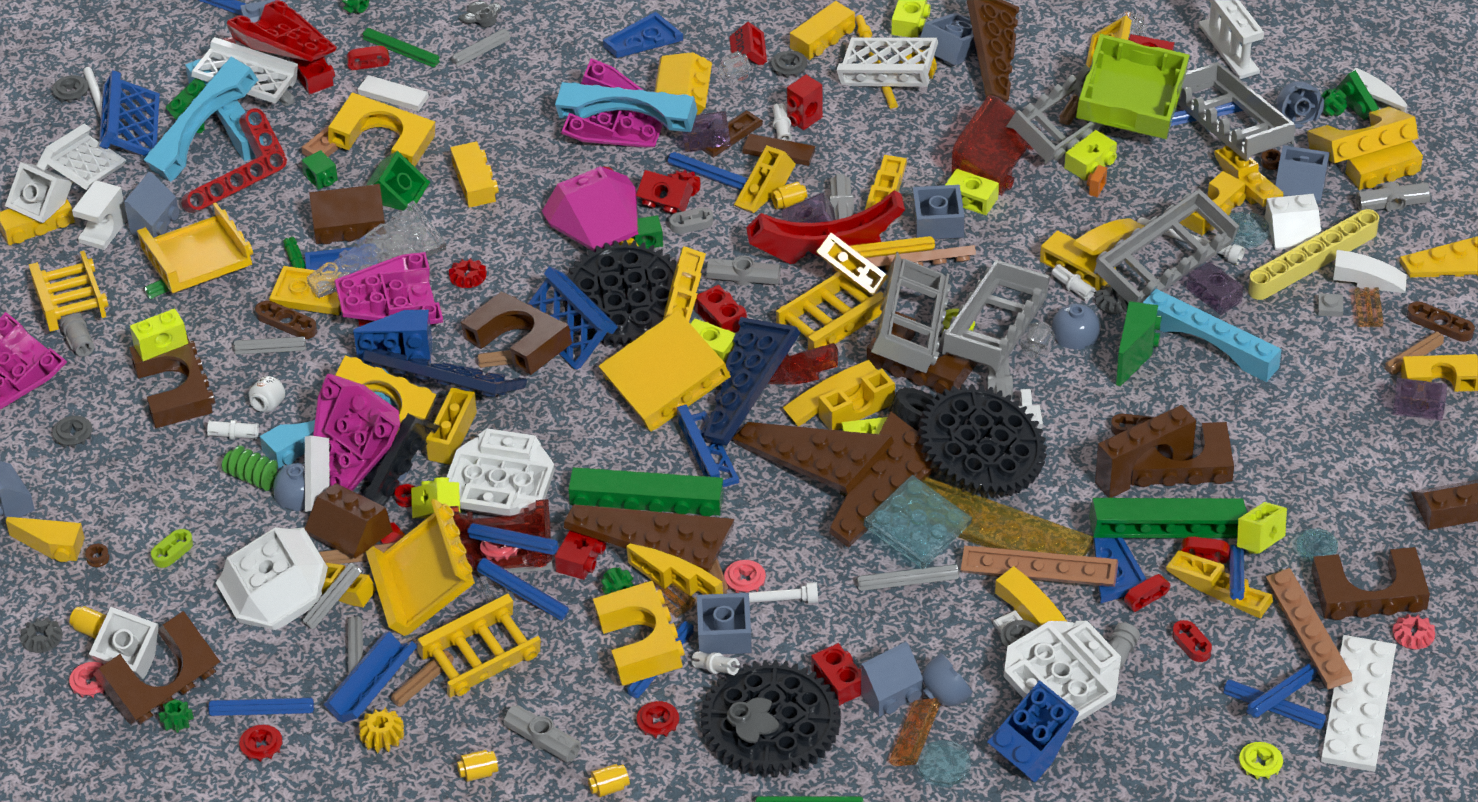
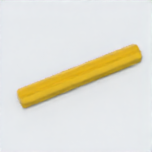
[849,236,935,258]

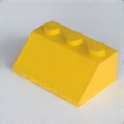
[654,52,712,119]

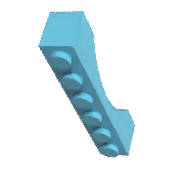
[144,56,258,182]
[185,58,264,162]
[555,82,698,132]
[1143,289,1282,382]
[260,368,396,468]

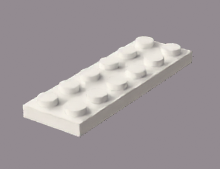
[1321,635,1396,772]

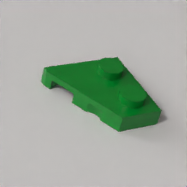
[1335,70,1379,120]

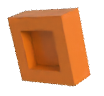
[1087,165,1107,198]

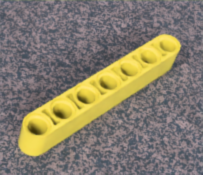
[1248,209,1379,300]

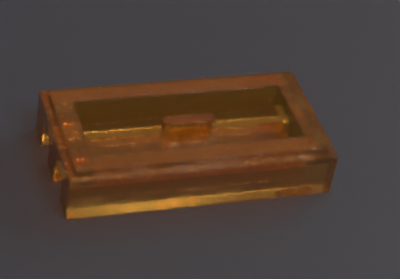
[1354,287,1384,327]
[644,579,696,618]

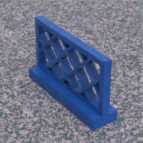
[99,70,160,156]
[528,266,618,370]

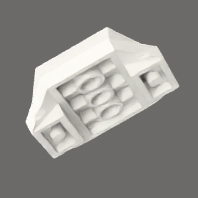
[446,428,555,519]
[216,527,328,630]
[1003,621,1121,725]

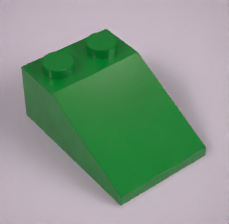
[1116,301,1162,386]

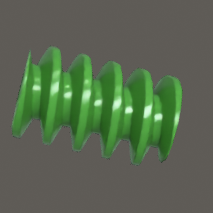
[222,445,278,491]

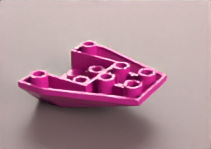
[561,58,663,147]
[542,166,638,252]
[335,252,443,324]
[0,312,67,409]
[313,374,400,491]

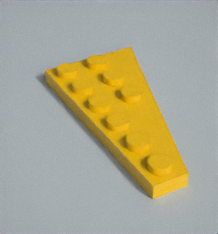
[1399,236,1478,278]

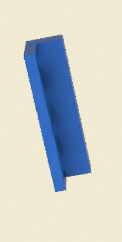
[677,405,739,487]
[324,631,417,723]

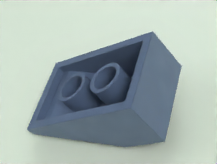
[920,13,976,66]

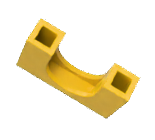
[328,92,436,167]
[1307,107,1418,163]
[336,355,436,437]
[593,581,685,686]

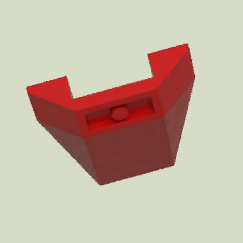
[227,0,337,62]

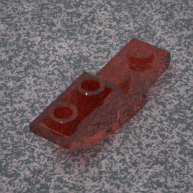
[768,343,838,385]

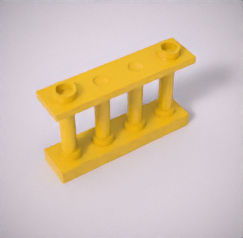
[29,251,109,332]
[776,272,885,357]
[417,594,541,698]

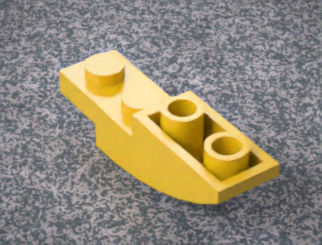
[1214,145,1283,207]

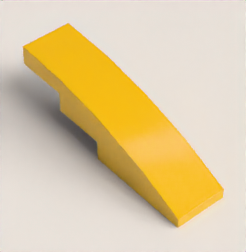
[865,155,907,210]
[1073,218,1145,255]
[663,246,706,322]
[783,360,877,426]
[626,543,723,597]
[1166,550,1273,619]

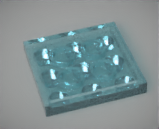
[863,475,972,569]

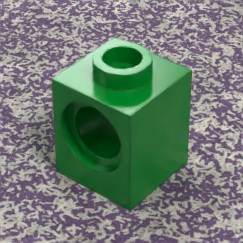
[301,150,338,190]
[631,215,663,249]

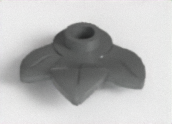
[459,1,502,27]
[727,698,779,743]

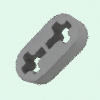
[670,208,713,234]

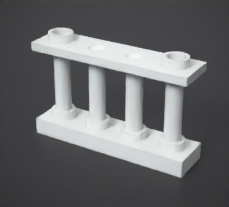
[1198,0,1264,79]

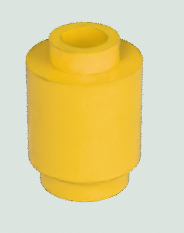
[771,182,807,210]
[69,606,107,639]
[457,750,498,782]
[588,764,630,798]

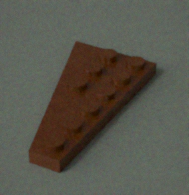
[967,0,1019,104]
[829,412,938,548]
[733,422,894,494]
[564,505,735,573]

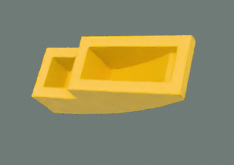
[321,563,376,608]
[995,566,1067,627]

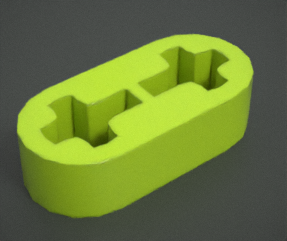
[151,529,193,568]

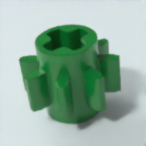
[342,0,369,14]
[1321,89,1347,117]
[601,567,634,595]
[159,699,194,733]

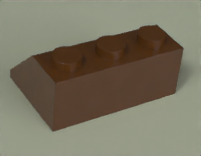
[309,184,386,244]
[1411,480,1478,530]
[305,483,393,559]

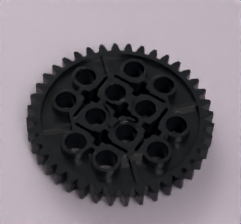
[563,240,676,348]
[917,384,1047,498]
[701,660,841,778]

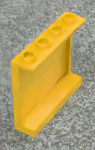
[137,203,253,293]
[599,310,731,432]
[366,499,475,636]

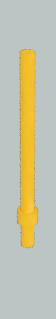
[855,15,898,109]

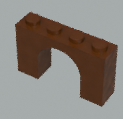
[460,291,572,375]
[867,311,978,394]
[129,333,216,429]
[1095,405,1196,498]
[1126,422,1234,487]
[1311,547,1430,620]
[93,611,220,725]

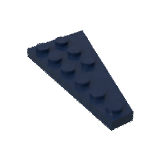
[704,317,801,446]
[363,349,527,397]

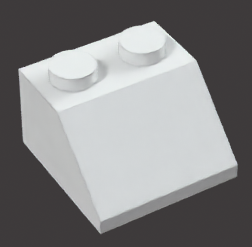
[5,162,73,223]
[1265,194,1321,250]
[89,607,159,679]

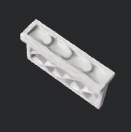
[191,37,298,104]
[837,38,938,87]
[36,124,126,190]

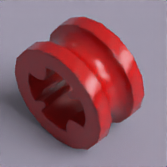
[394,484,415,507]

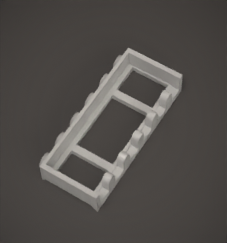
[1177,62,1296,162]
[1006,65,1105,164]
[1094,189,1239,303]
[871,252,951,373]
[941,260,1050,373]

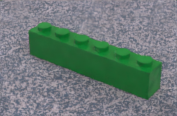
[568,467,724,517]
[1089,498,1247,538]

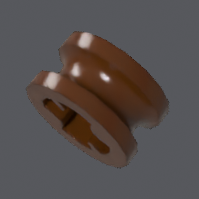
[1261,149,1281,170]
[85,543,109,567]

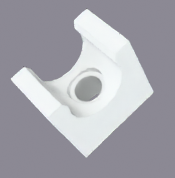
[72,180,128,250]

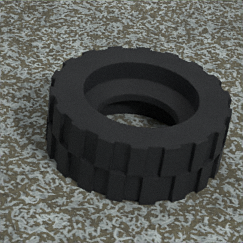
[889,387,935,432]

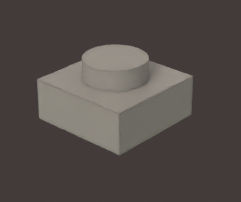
[1318,293,1343,317]

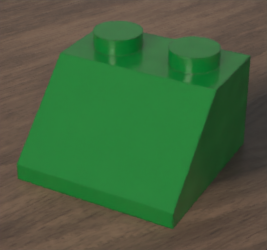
[366,150,430,213]

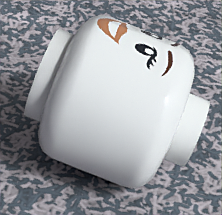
[249,376,285,412]

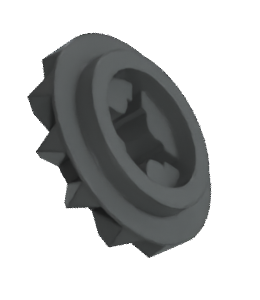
[771,51,807,78]
[52,75,89,103]
[1095,285,1129,314]
[52,416,93,449]
[20,617,63,653]
[1000,620,1038,649]

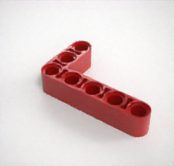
[181,108,287,213]

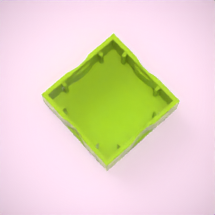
[1076,34,1190,139]

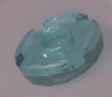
[1229,212,1269,248]
[917,740,971,788]

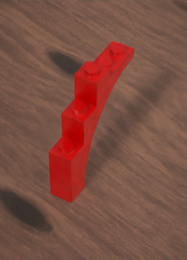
[746,190,905,264]

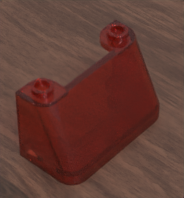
[951,95,1041,196]
[450,499,552,571]

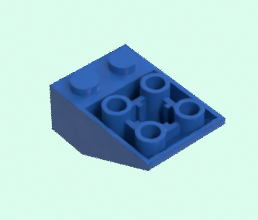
[353,309,432,366]
[987,680,1079,782]

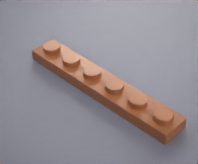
[832,245,976,272]
[961,545,1118,587]
[1266,568,1353,690]

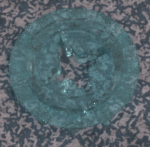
[1297,529,1338,562]

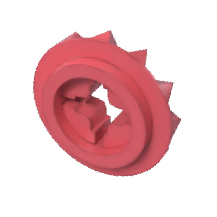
[480,541,521,562]
[724,560,766,593]
[1393,613,1435,649]
[69,662,104,698]

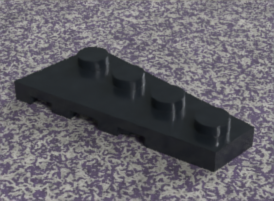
[364,413,440,506]

